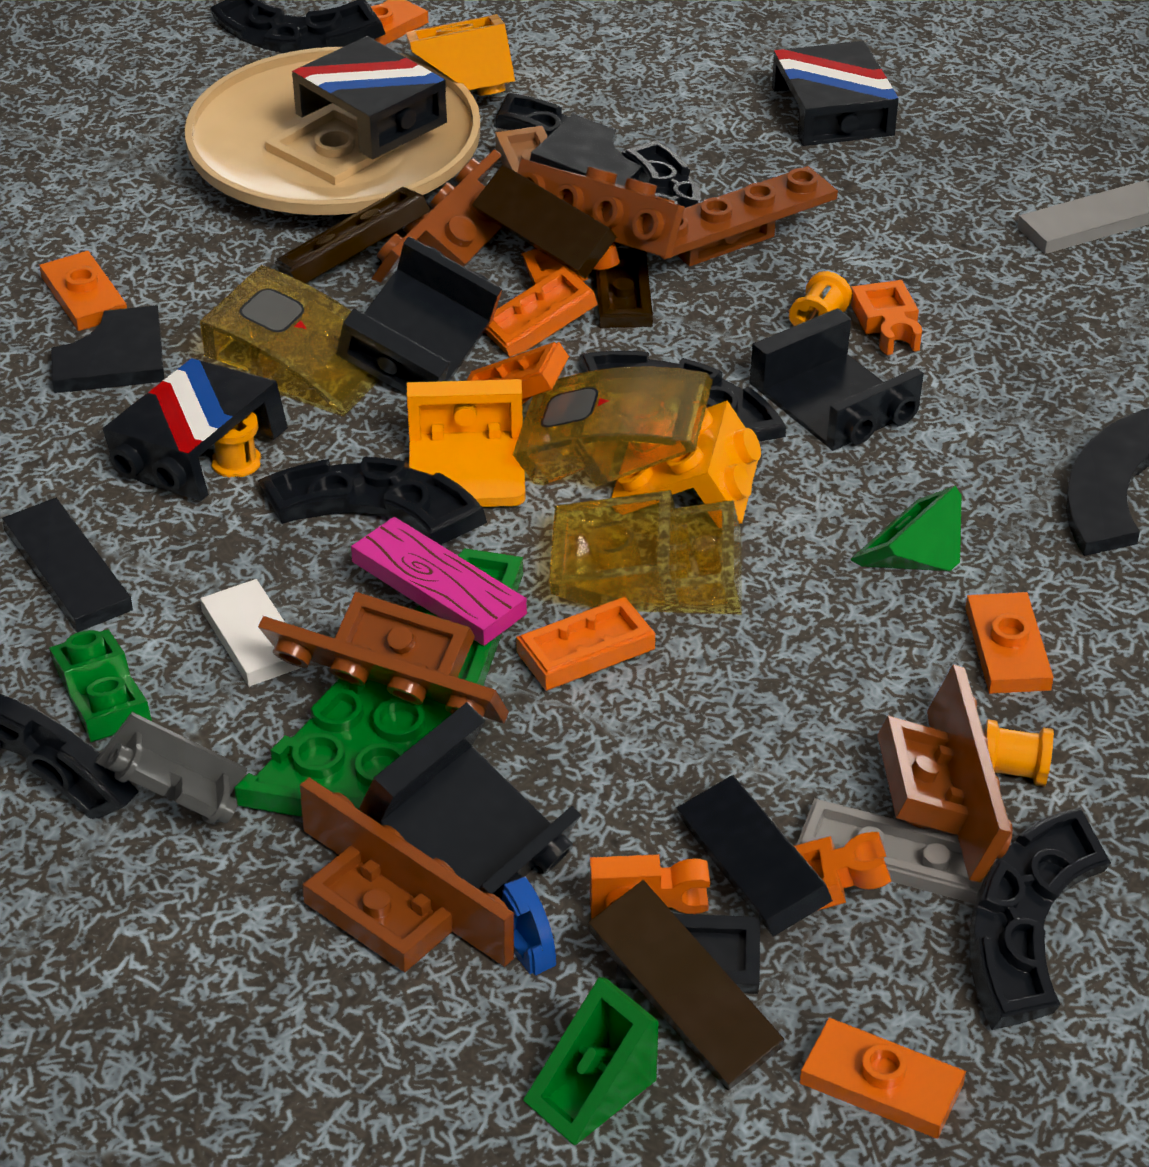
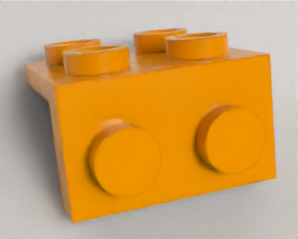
[407,379,526,507]
[611,400,761,526]

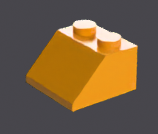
[406,14,515,96]

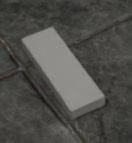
[1017,180,1149,254]
[797,798,998,904]

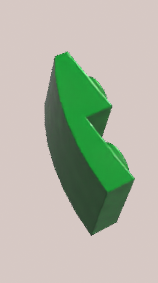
[49,629,152,742]

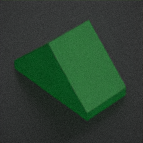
[523,977,659,1145]

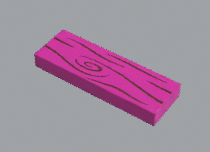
[351,517,527,646]

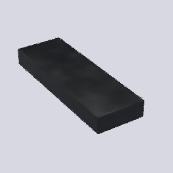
[2,497,133,633]
[676,775,833,937]

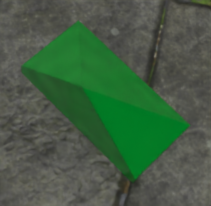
[851,485,962,571]

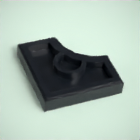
[530,113,641,186]
[51,305,165,393]

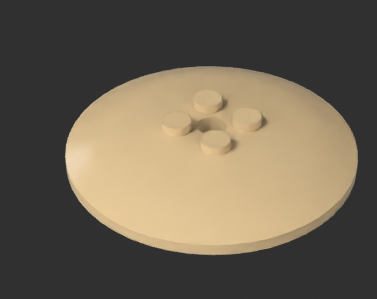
[185,47,480,215]

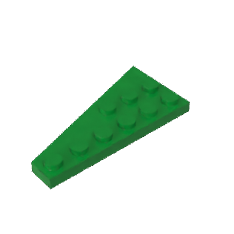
[234,548,523,817]

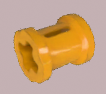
[789,271,853,326]
[212,412,261,477]
[984,719,1054,787]

